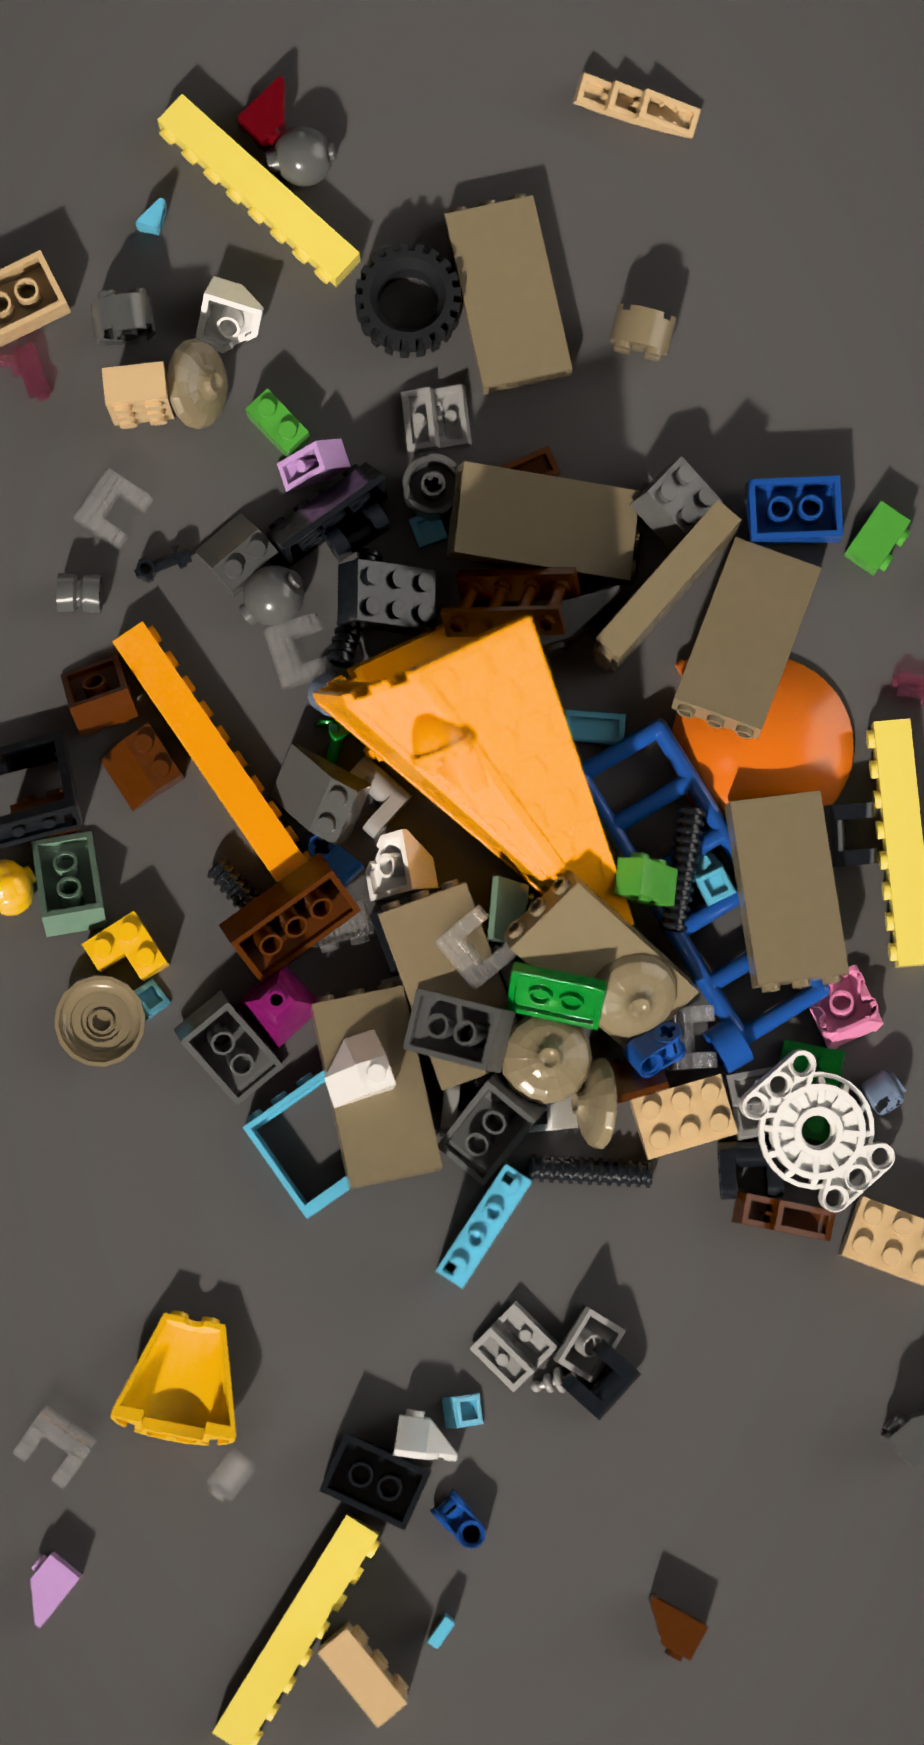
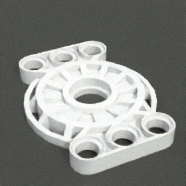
[739,1049,895,1213]

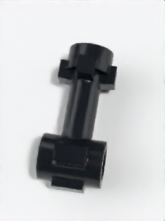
[134,544,192,583]

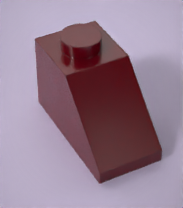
[237,76,286,151]

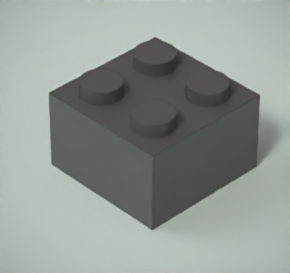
[629,456,722,549]

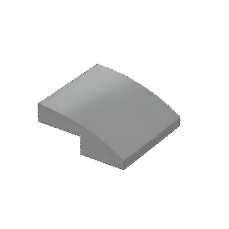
[401,384,472,452]
[726,1067,786,1141]
[469,1301,560,1392]

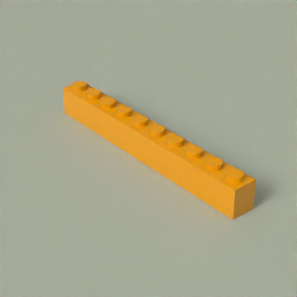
[112,621,312,883]

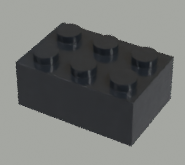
[337,559,436,635]
[319,1431,431,1530]

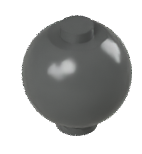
[266,126,336,187]
[239,565,304,626]

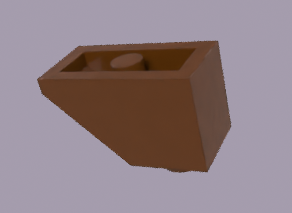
[648,1593,708,1662]

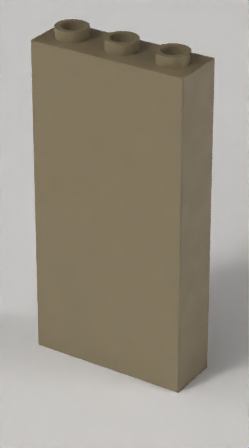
[445,193,573,395]
[446,461,640,585]
[592,500,742,673]
[671,537,822,740]
[724,791,849,993]
[503,869,699,1049]
[377,878,517,1091]
[310,982,443,1190]

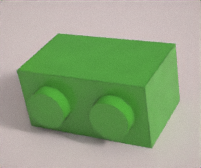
[245,388,310,458]
[844,501,911,576]
[614,853,678,906]

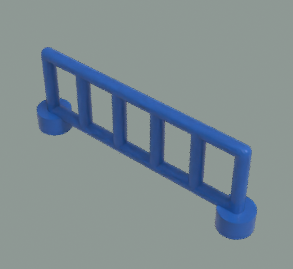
[581,719,830,1075]

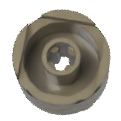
[609,304,677,361]

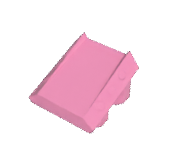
[801,964,884,1049]

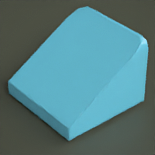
[135,198,167,236]
[134,978,171,1022]
[442,1393,483,1429]

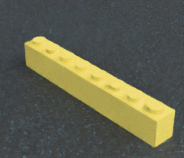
[158,94,361,287]
[866,718,924,968]
[212,1512,381,1745]

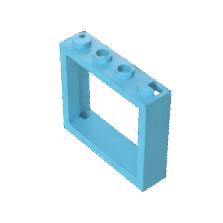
[243,1065,349,1219]
[436,1164,532,1289]

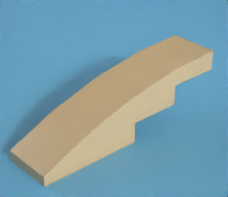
[573,72,701,139]

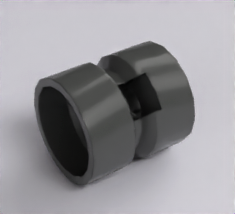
[56,573,103,614]

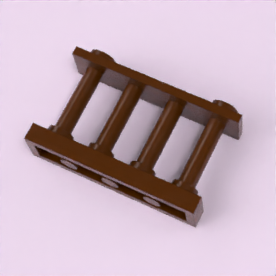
[440,567,581,637]

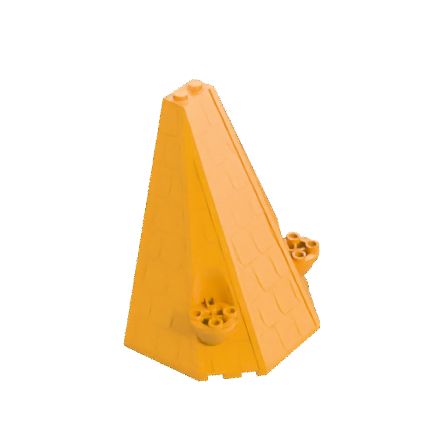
[312,616,634,925]

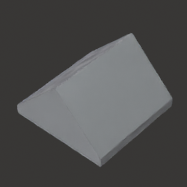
[552,1305,626,1384]

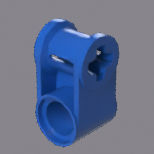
[308,835,365,887]
[624,1021,686,1078]
[430,1489,486,1549]

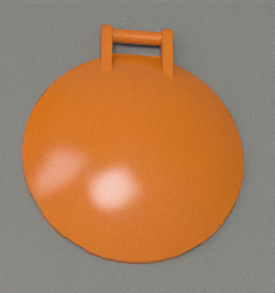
[672,659,854,818]

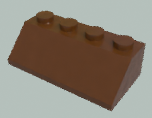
[219,852,361,983]

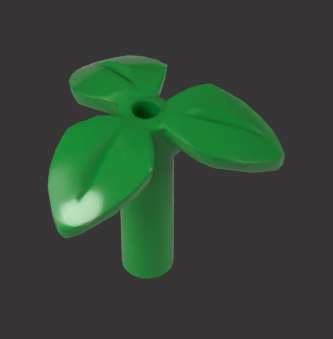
[314,719,351,765]

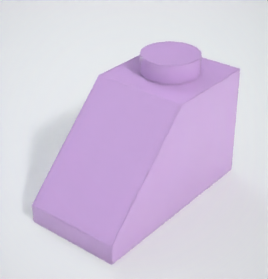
[277,439,351,492]
[30,1552,82,1628]

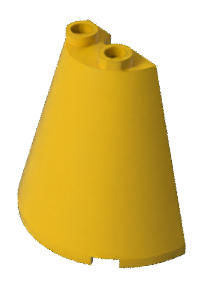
[111,1311,236,1446]

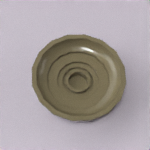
[167,338,228,430]
[595,954,677,1038]
[54,975,145,1067]
[502,1015,592,1104]
[571,1058,617,1149]

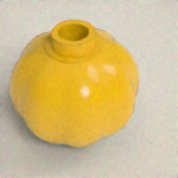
[0,859,37,916]

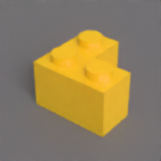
[82,911,170,982]

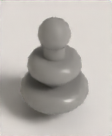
[531,1367,570,1393]

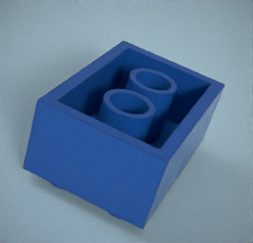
[745,475,843,546]

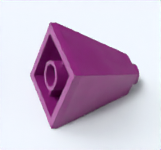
[237,965,316,1048]

